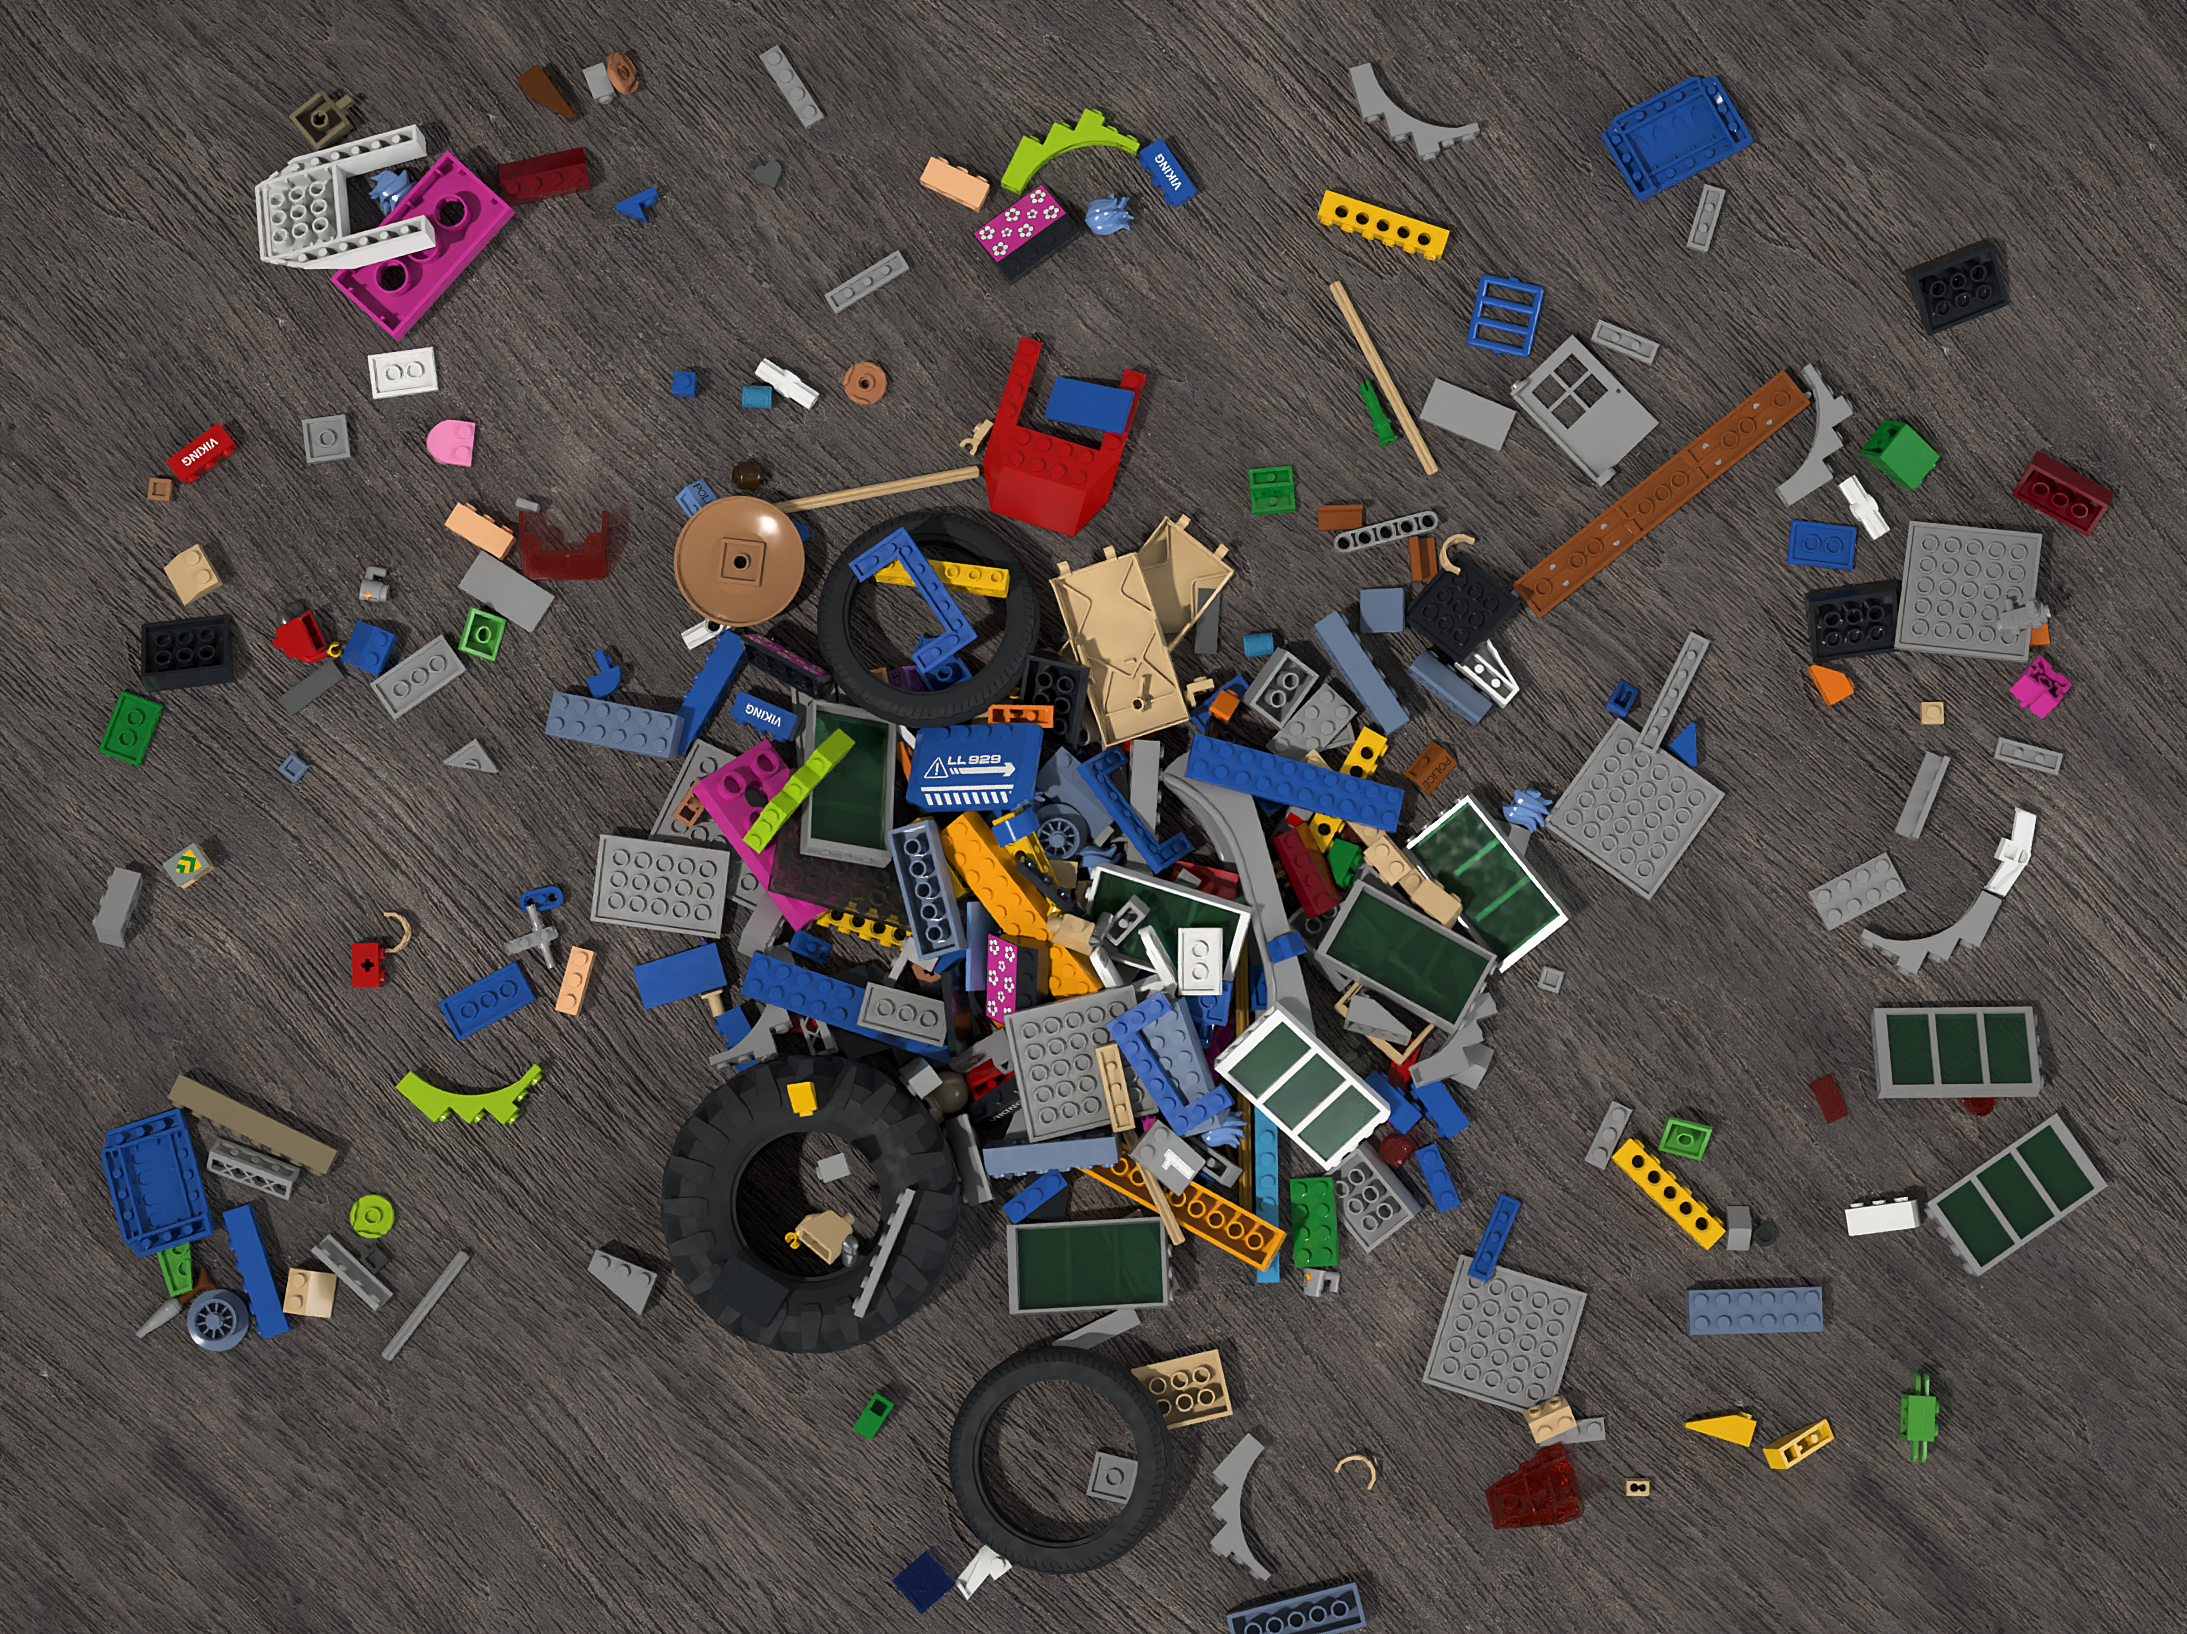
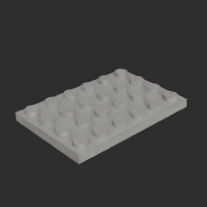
[590,833,732,939]

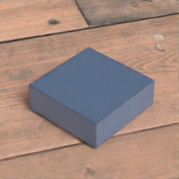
[278,753,309,784]

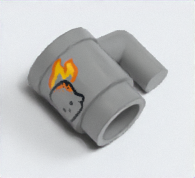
[359,566,390,603]
[1302,1268,1340,1297]

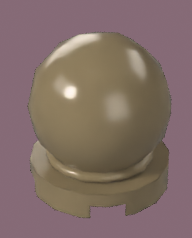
[916,1071,970,1125]

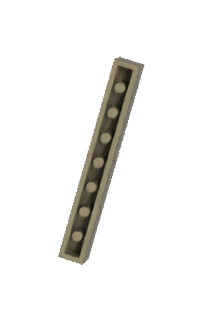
[167,1074,341,1177]

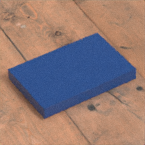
[1786,520,1857,571]

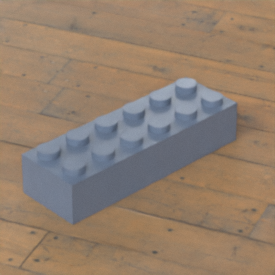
[1312,611,1410,738]
[544,691,685,762]
[886,820,968,961]
[1142,996,1227,1138]
[983,1129,1123,1178]
[1685,1286,1823,1335]
[1225,1580,1367,1634]

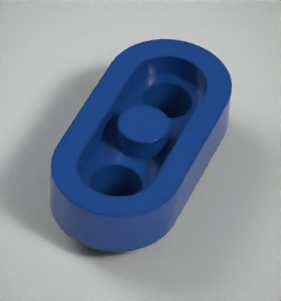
[520,886,564,913]

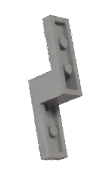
[880,908,965,989]
[949,1028,1014,1075]

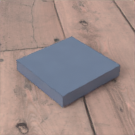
[1360,588,1405,634]

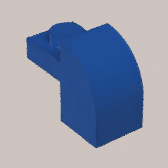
[586,649,622,700]
[991,807,1041,847]
[1266,931,1307,964]

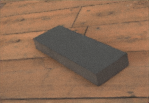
[1194,588,1220,655]
[278,660,345,716]

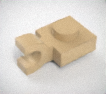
[959,419,994,456]

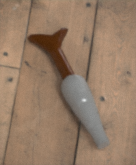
[135,1266,218,1339]

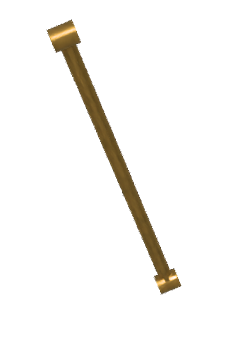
[1231,913,1252,1264]

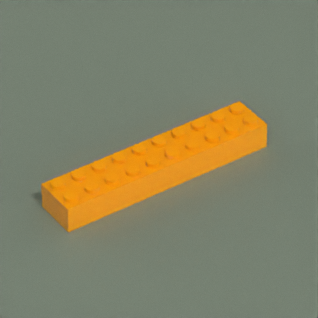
[939,811,1105,1001]
[1075,1128,1287,1273]

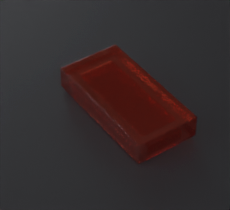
[1810,1075,1849,1124]

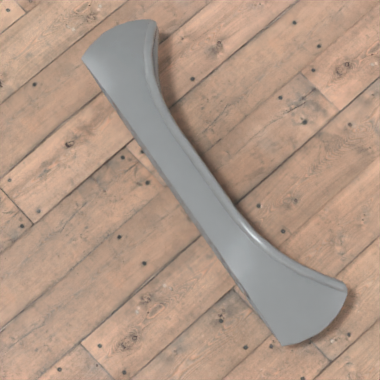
[1162,751,1321,1088]

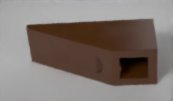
[516,64,577,123]

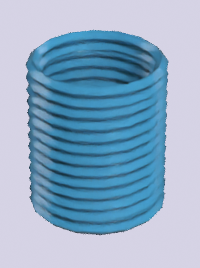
[742,385,773,409]
[1243,632,1274,658]

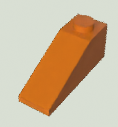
[988,704,1054,728]

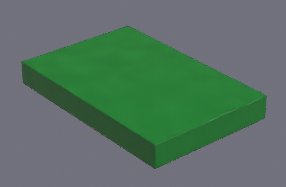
[98,690,164,767]

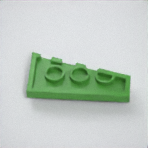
[157,1243,193,1297]

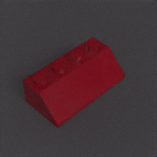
[498,147,592,207]
[2011,451,2114,536]
[1269,822,1346,920]

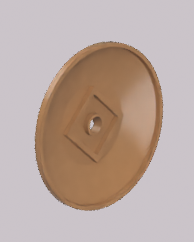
[674,496,805,627]

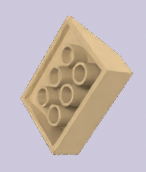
[1131,1349,1233,1430]

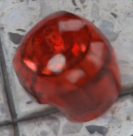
[1378,1132,1414,1168]

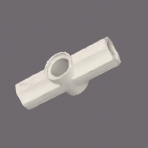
[755,358,819,410]
[1838,475,1890,541]
[681,618,732,650]

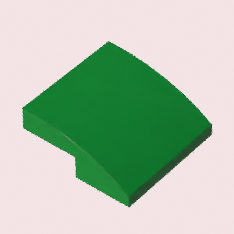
[1248,465,1296,516]

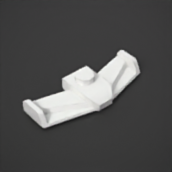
[1983,807,2037,897]
[955,1528,1028,1600]

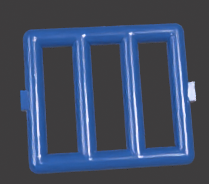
[1466,274,1544,358]

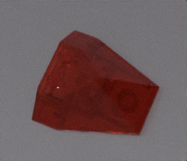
[1485,1441,1585,1530]

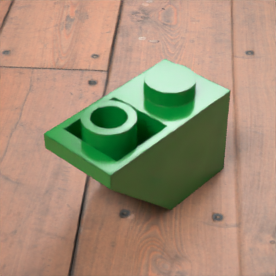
[1327,838,1365,893]
[852,1391,895,1441]

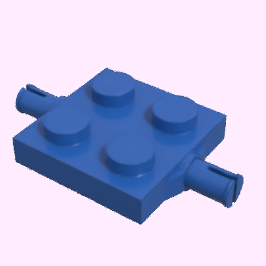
[1185,980,1233,1038]

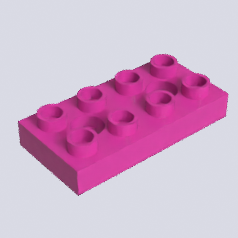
[330,150,516,341]
[692,738,870,932]

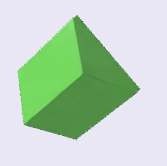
[458,607,506,662]
[1658,1116,1713,1161]

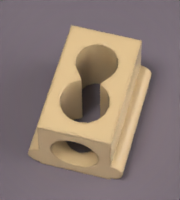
[1626,1478,1649,1496]

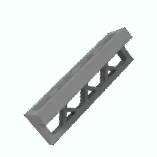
[1893,751,1950,841]
[796,967,839,1055]
[206,1137,300,1200]
[311,1234,394,1311]
[1052,1303,1141,1349]

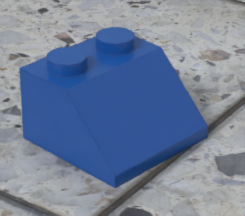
[341,621,398,677]
[916,652,973,692]

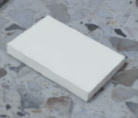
[368,347,439,399]
[1178,928,1223,995]

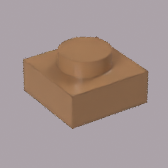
[147,478,173,502]

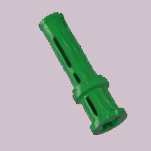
[1358,381,1398,447]

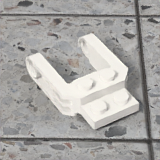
[1090,925,1178,1004]

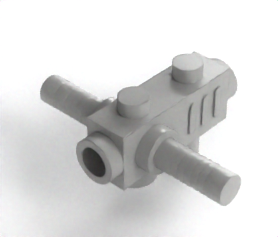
[1996,599,2051,635]
[504,904,558,969]

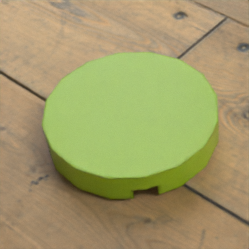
[350,1195,395,1238]

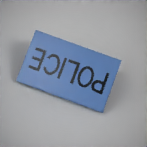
[675,479,718,518]

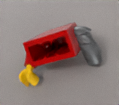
[273,601,342,663]

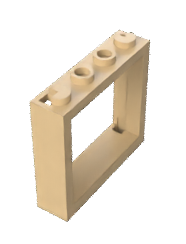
[1333,949,1453,1067]

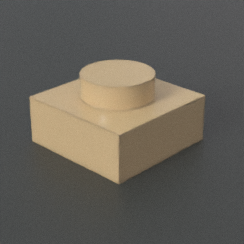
[1920,702,1944,725]

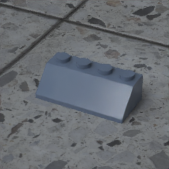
[1406,650,1493,727]
[1035,746,1115,839]

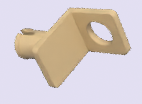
[701,987,726,1017]

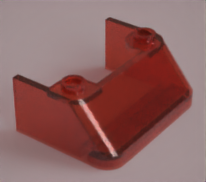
[519,511,610,581]

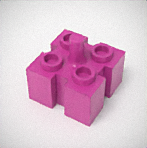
[2009,655,2072,719]

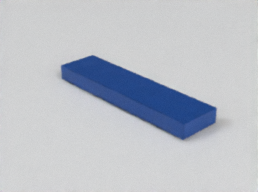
[1467,1193,1521,1283]

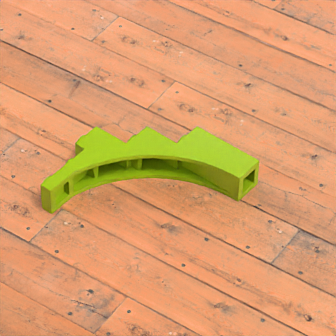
[1001,108,1140,196]
[742,728,856,854]
[395,1064,544,1125]

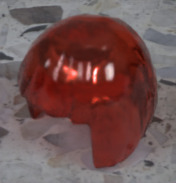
[1961,1081,1998,1117]

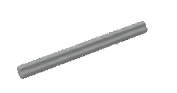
[381,1250,470,1361]

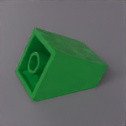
[1859,419,1940,490]

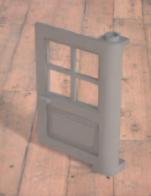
[1510,334,1659,488]

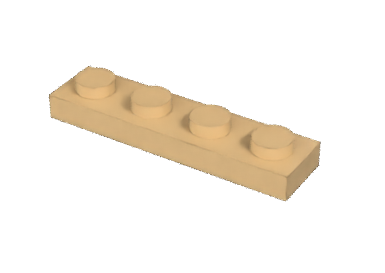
[1094,1041,1135,1133]

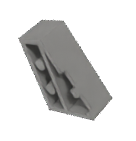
[93,867,143,948]
[588,1249,660,1316]

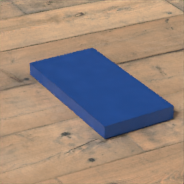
[1044,376,1135,435]
[633,942,729,1010]
[438,961,537,1041]

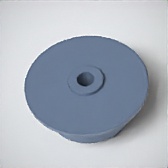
[1035,804,1087,861]
[187,1289,249,1351]

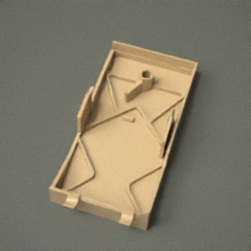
[1057,514,1234,662]
[1049,546,1191,747]

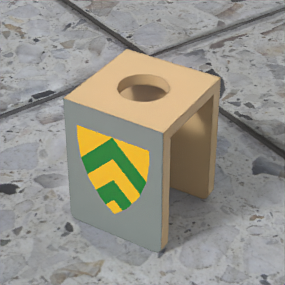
[163,843,215,889]

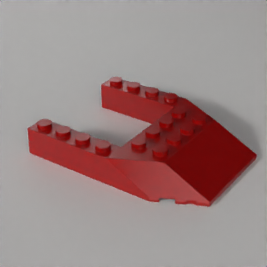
[983,336,1146,537]

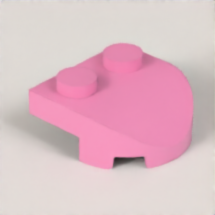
[426,420,475,467]

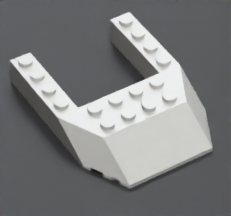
[255,124,436,269]

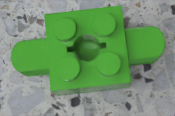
[1900,1373,1939,1463]

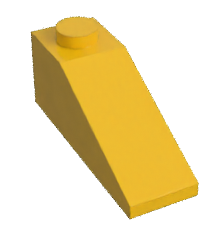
[787,1082,818,1117]
[1683,1412,1756,1447]
[1763,1419,1834,1469]

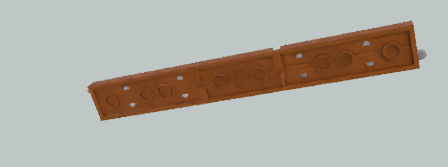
[1511,369,1811,620]

